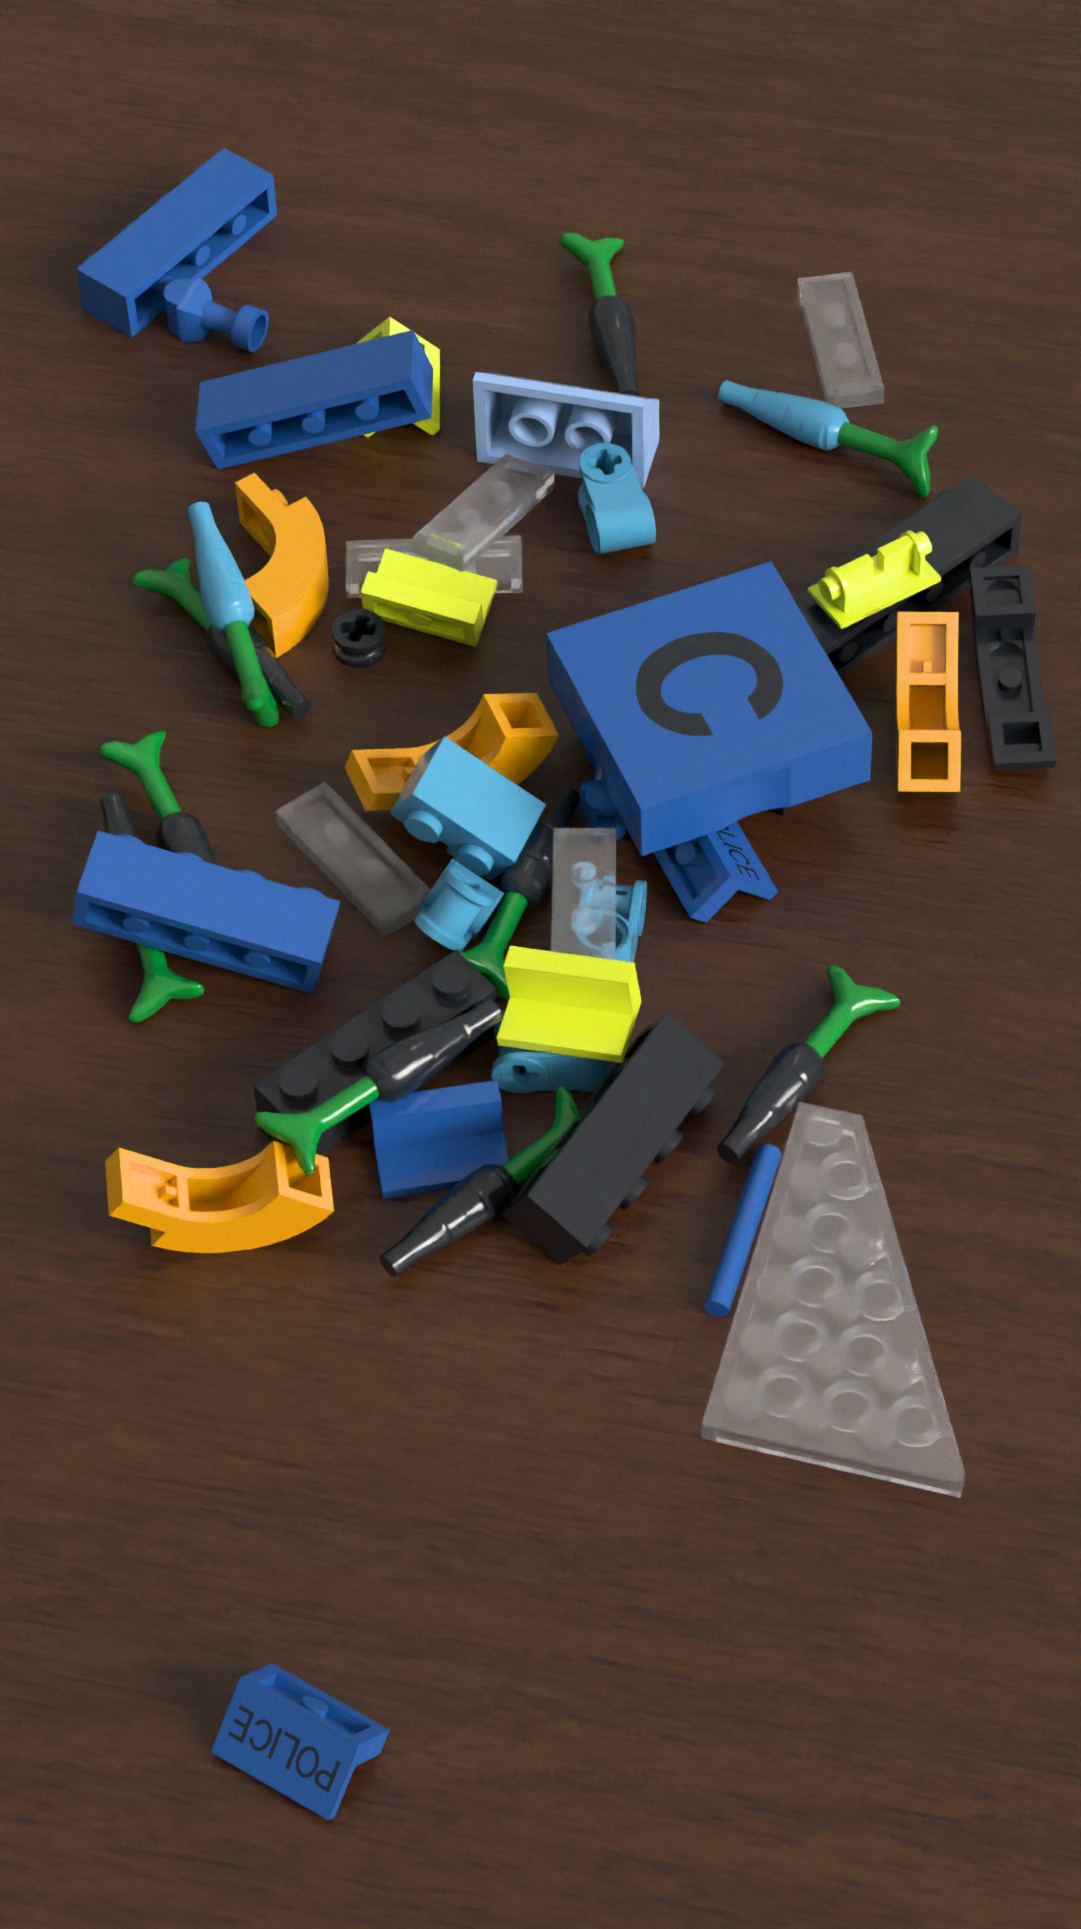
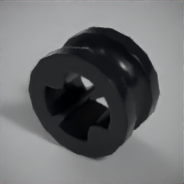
[332,609,386,668]

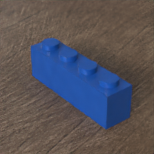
[76,148,277,338]
[195,330,433,470]
[72,831,340,995]

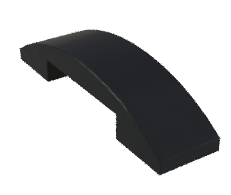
[969,565,1056,771]

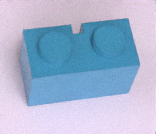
[389,736,546,881]

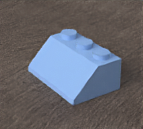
[473,372,659,488]

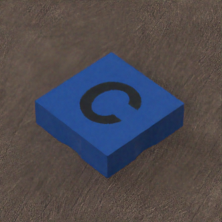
[546,561,872,856]

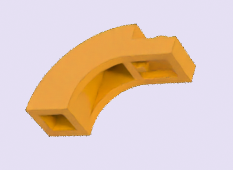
[235,473,329,657]
[895,612,961,792]
[344,693,559,811]
[105,1140,334,1253]

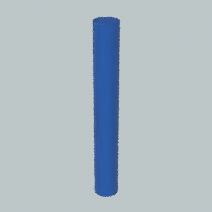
[703,1144,782,1317]

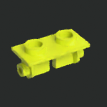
[808,530,941,629]

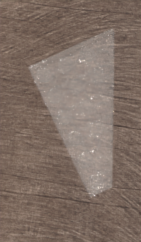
[701,1102,965,1498]

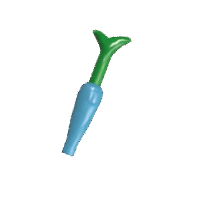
[718,380,939,498]
[187,501,279,728]

